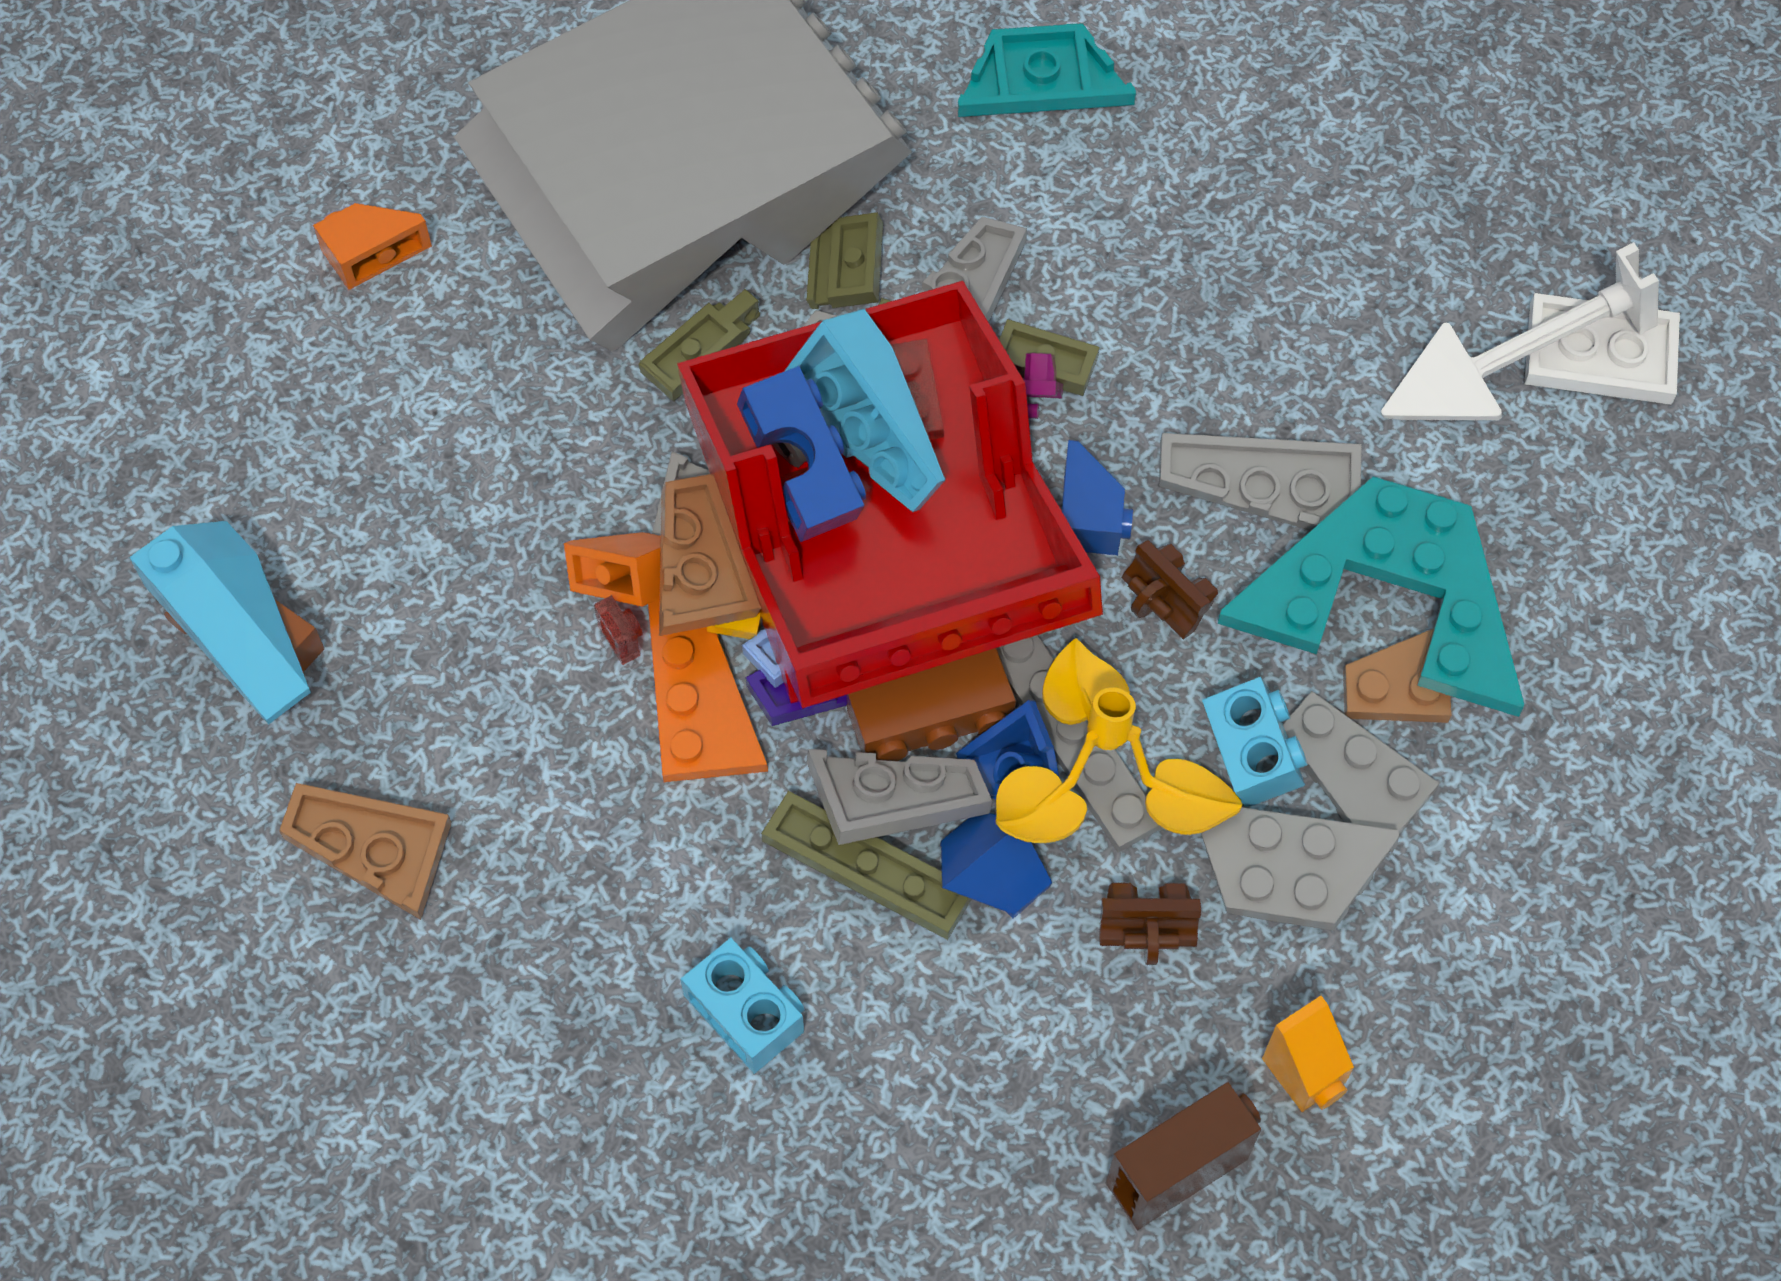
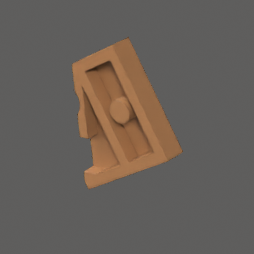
[1343,628,1452,723]

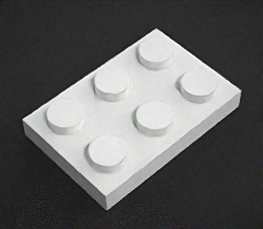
[1524,293,1680,405]

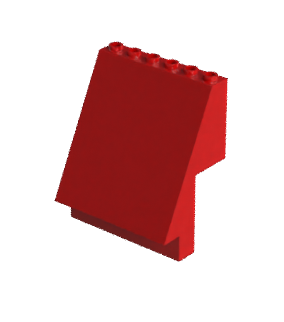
[677,281,1103,709]

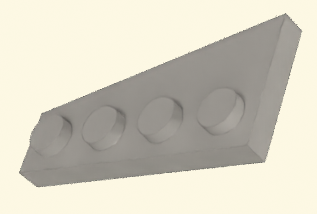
[919,217,1027,322]
[1159,433,1361,530]

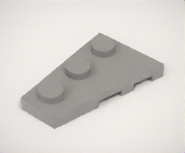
[1283,691,1440,835]

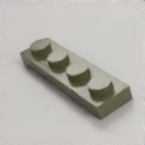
[761,791,972,940]

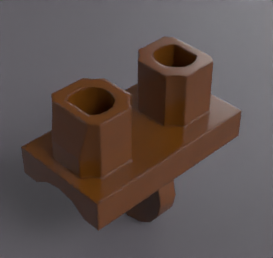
[1121,540,1218,640]
[1099,883,1201,965]

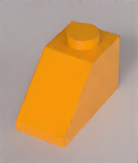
[1262,996,1354,1112]

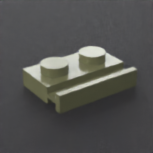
[806,212,883,309]

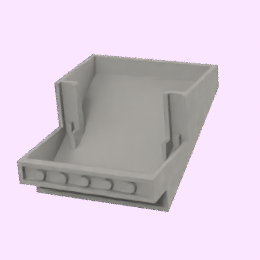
[454,0,912,351]

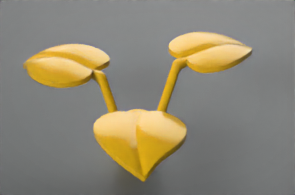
[996,638,1243,843]

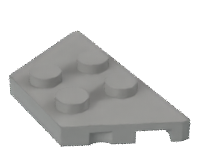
[1201,807,1399,931]

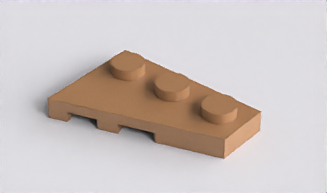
[659,474,761,636]
[279,783,452,920]

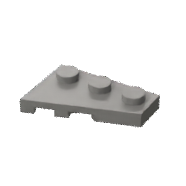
[807,749,992,845]

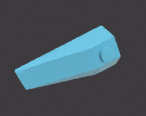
[784,309,945,512]
[129,521,311,725]

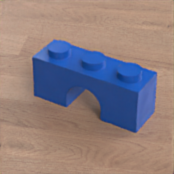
[737,366,866,542]

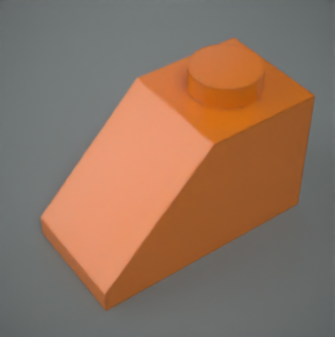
[313,203,432,290]
[564,532,661,607]

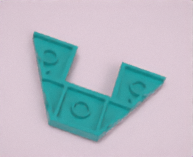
[1217,476,1524,717]

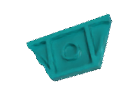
[957,23,1136,117]

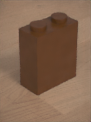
[1106,1082,1261,1231]

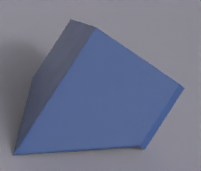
[956,700,1059,800]
[940,813,1052,919]

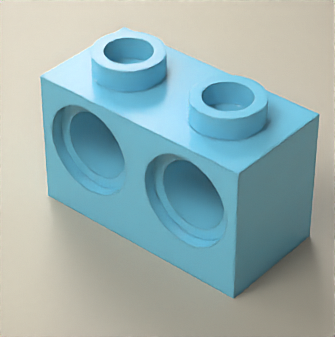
[1202,677,1308,807]
[680,938,805,1074]

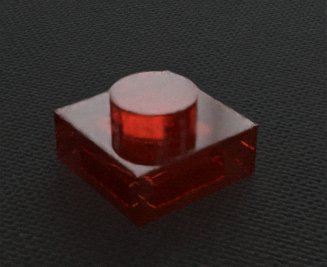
[594,595,643,665]

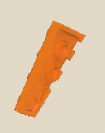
[648,599,768,782]

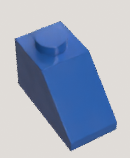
[1061,440,1133,556]

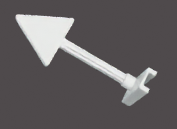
[1381,242,1659,421]

